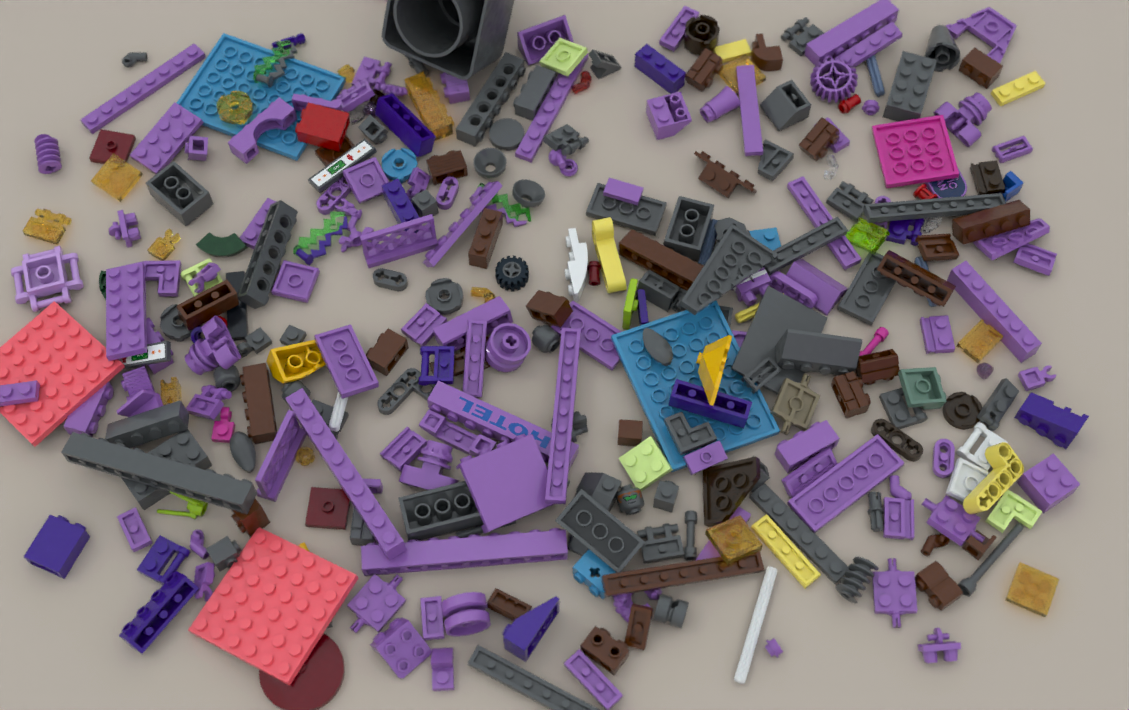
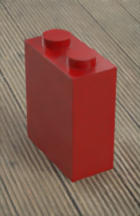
[295,102,350,152]

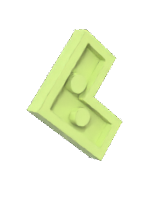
[985,489,1043,533]

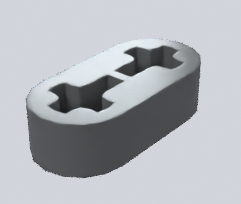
[373,268,408,291]

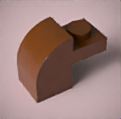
[751,33,783,71]

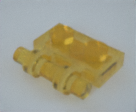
[22,208,72,245]

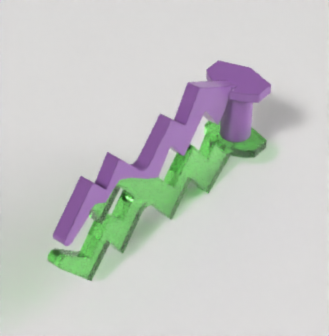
[469,183,531,227]

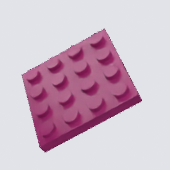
[872,115,959,189]

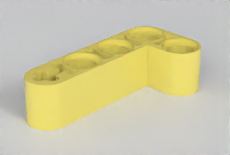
[592,217,627,293]
[963,442,1024,514]

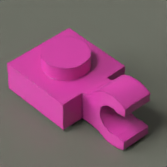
[211,407,235,443]

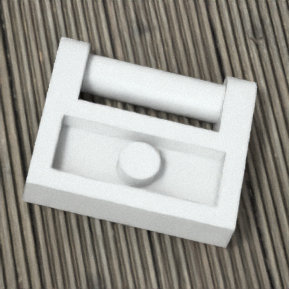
[956,422,1008,471]

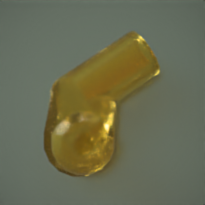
[471,287,496,303]

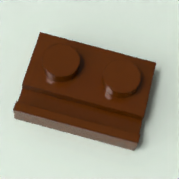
[915,233,959,262]

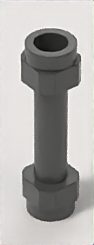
[684,511,697,561]

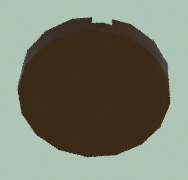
[942,392,982,430]

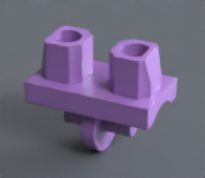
[108,210,141,248]
[918,628,961,663]

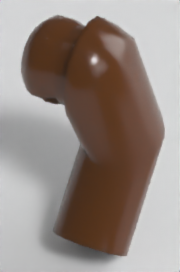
[921,534,950,556]

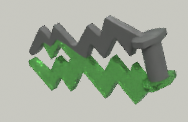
[253,40,297,88]

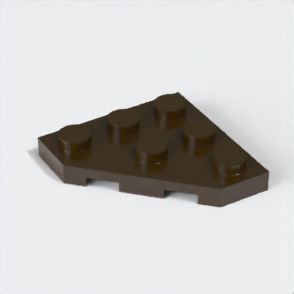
[703,456,761,527]

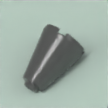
[925,25,960,72]

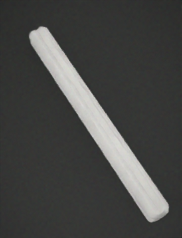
[734,566,778,684]

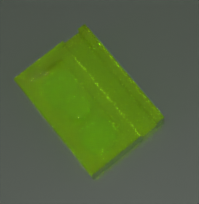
[845,217,890,254]

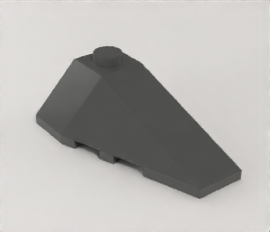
[568,472,622,556]

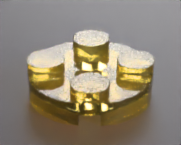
[216,91,253,125]

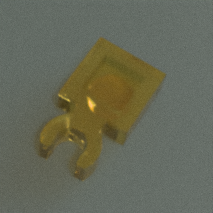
[147,229,180,261]

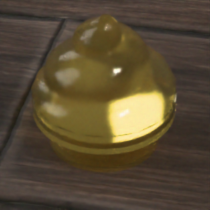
[337,64,355,83]

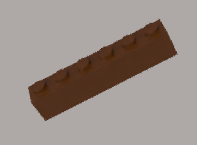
[619,229,704,291]

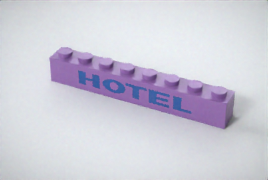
[427,381,579,470]

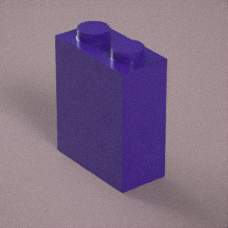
[23,515,90,579]

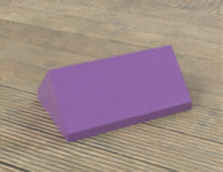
[517,15,574,65]
[784,259,848,316]

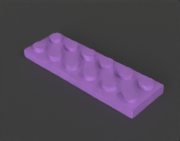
[106,261,147,361]
[787,434,904,533]

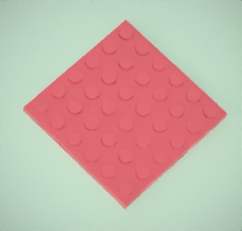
[0,301,125,447]
[188,527,359,686]

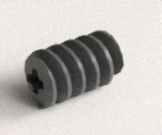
[836,557,879,603]

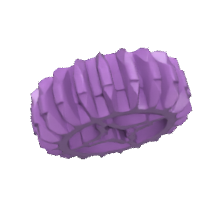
[810,57,858,103]

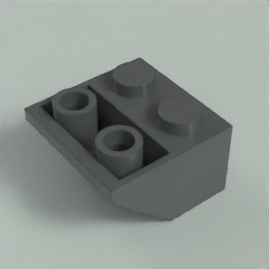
[760,80,811,131]

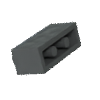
[513,65,556,121]

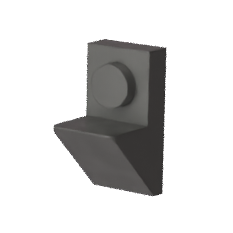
[588,49,622,79]

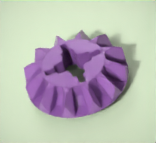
[380,83,408,97]

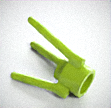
[157,492,208,519]

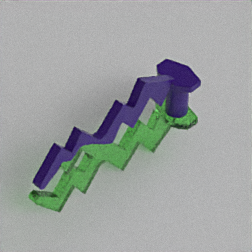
[293,212,348,265]

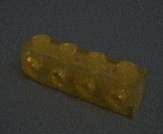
[404,72,454,141]

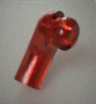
[571,71,592,94]

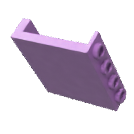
[456,433,554,534]

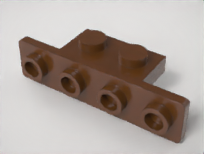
[694,151,757,198]

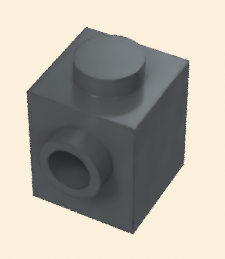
[411,189,438,217]
[653,480,679,513]
[206,536,241,572]

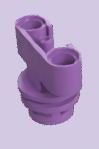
[934,92,992,147]
[185,316,241,375]
[399,440,459,490]

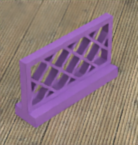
[360,214,438,268]
[255,410,307,502]

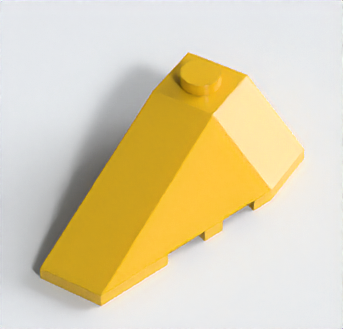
[696,335,732,406]
[266,340,326,384]

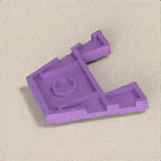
[946,7,1017,63]

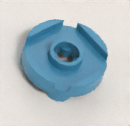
[382,148,418,183]

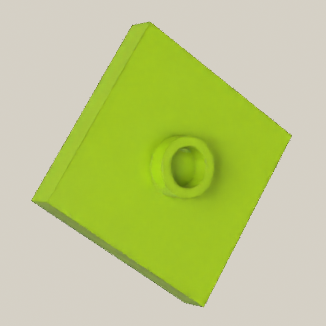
[622,278,639,330]

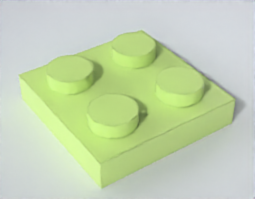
[539,38,588,76]
[619,436,673,491]

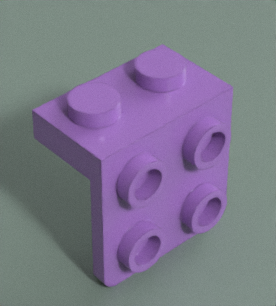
[370,617,432,678]

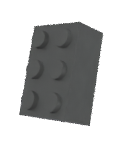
[146,161,214,226]
[664,196,714,261]

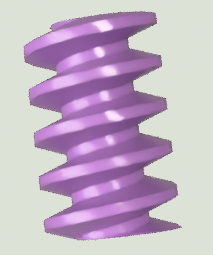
[34,134,62,174]

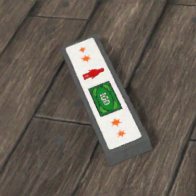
[308,139,377,193]
[119,341,171,369]

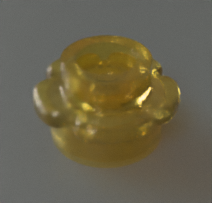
[295,447,315,466]

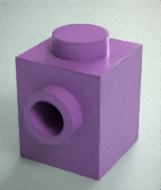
[185,136,208,161]

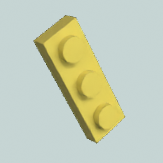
[991,71,1045,107]

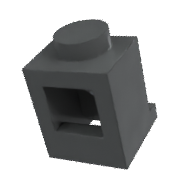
[358,115,388,145]

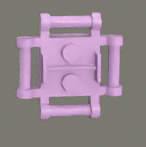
[11,246,84,312]

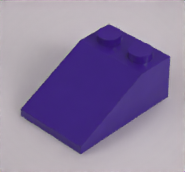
[502,596,560,662]

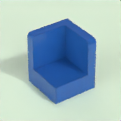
[1002,171,1024,201]

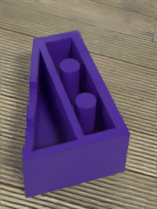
[1014,392,1089,449]

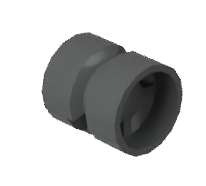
[653,594,689,628]

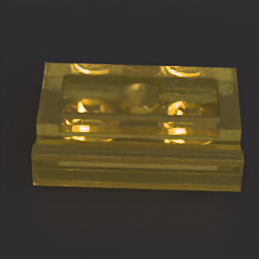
[957,319,1004,363]

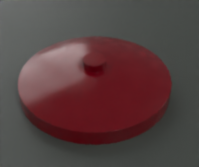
[259,633,345,710]

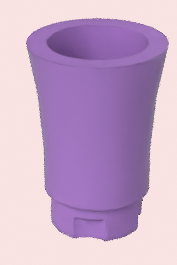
[699,86,740,123]

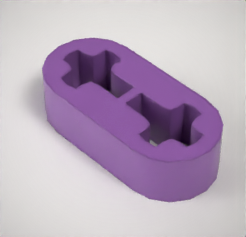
[436,177,459,210]

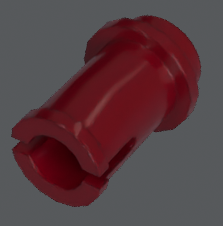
[587,261,602,286]

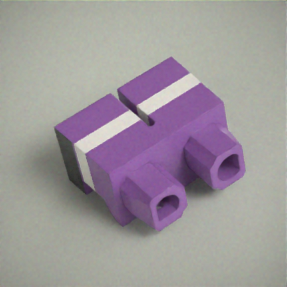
[732,267,771,307]

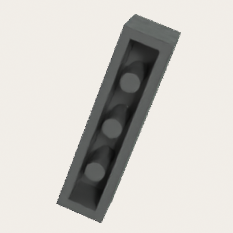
[105,400,189,448]

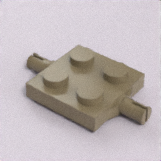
[770,373,821,435]

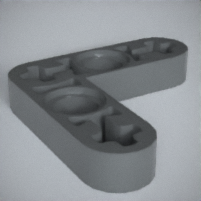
[377,368,436,415]

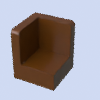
[617,419,643,446]
[962,530,997,561]

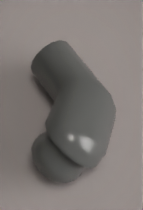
[122,52,148,67]

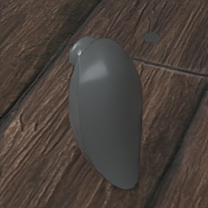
[643,328,673,366]
[230,431,256,472]

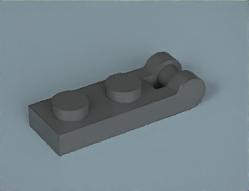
[977,378,1019,431]

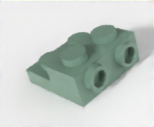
[898,367,947,410]

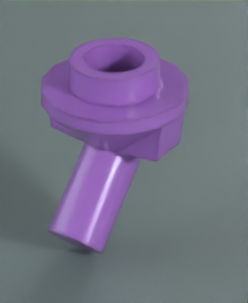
[548,149,566,168]

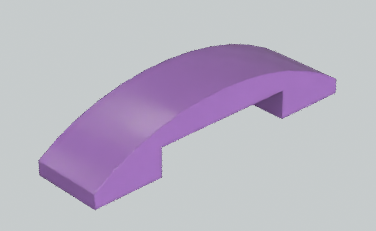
[419,409,497,457]

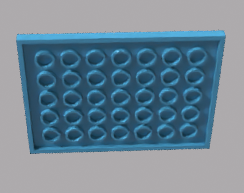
[177,33,346,161]
[611,301,780,473]

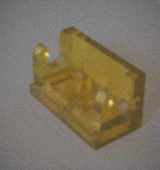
[160,377,182,405]

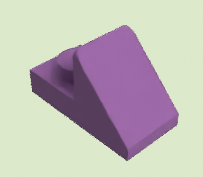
[431,648,454,691]

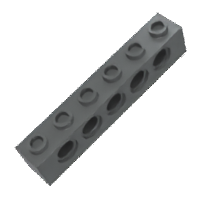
[456,52,526,147]
[238,200,298,309]

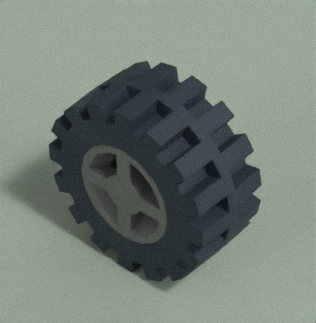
[495,255,529,292]

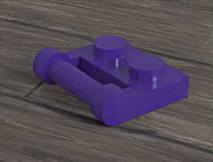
[418,346,455,386]
[137,535,191,585]

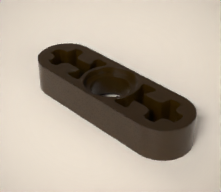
[871,419,923,462]

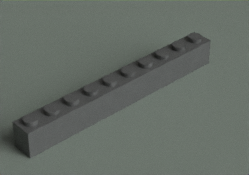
[61,432,257,514]

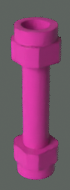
[859,327,889,356]

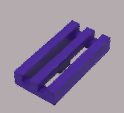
[636,289,649,325]

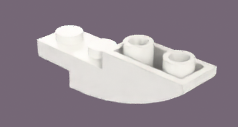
[564,228,588,302]

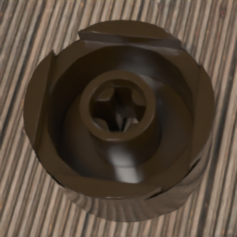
[684,15,720,55]

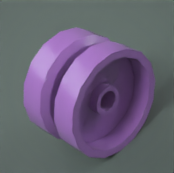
[485,323,531,372]
[441,592,491,636]

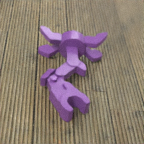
[335,198,374,253]

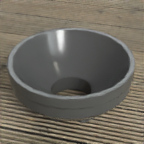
[474,148,506,178]
[512,179,545,208]

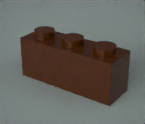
[468,208,503,269]
[176,279,239,331]

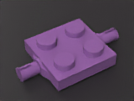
[921,495,985,546]
[872,558,917,628]
[347,574,406,633]

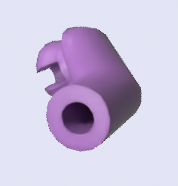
[889,475,912,500]
[190,529,209,559]

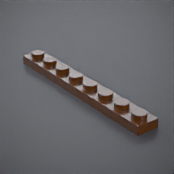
[601,550,764,597]

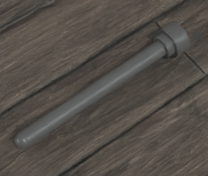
[958,523,1024,597]

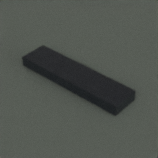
[226,271,248,341]

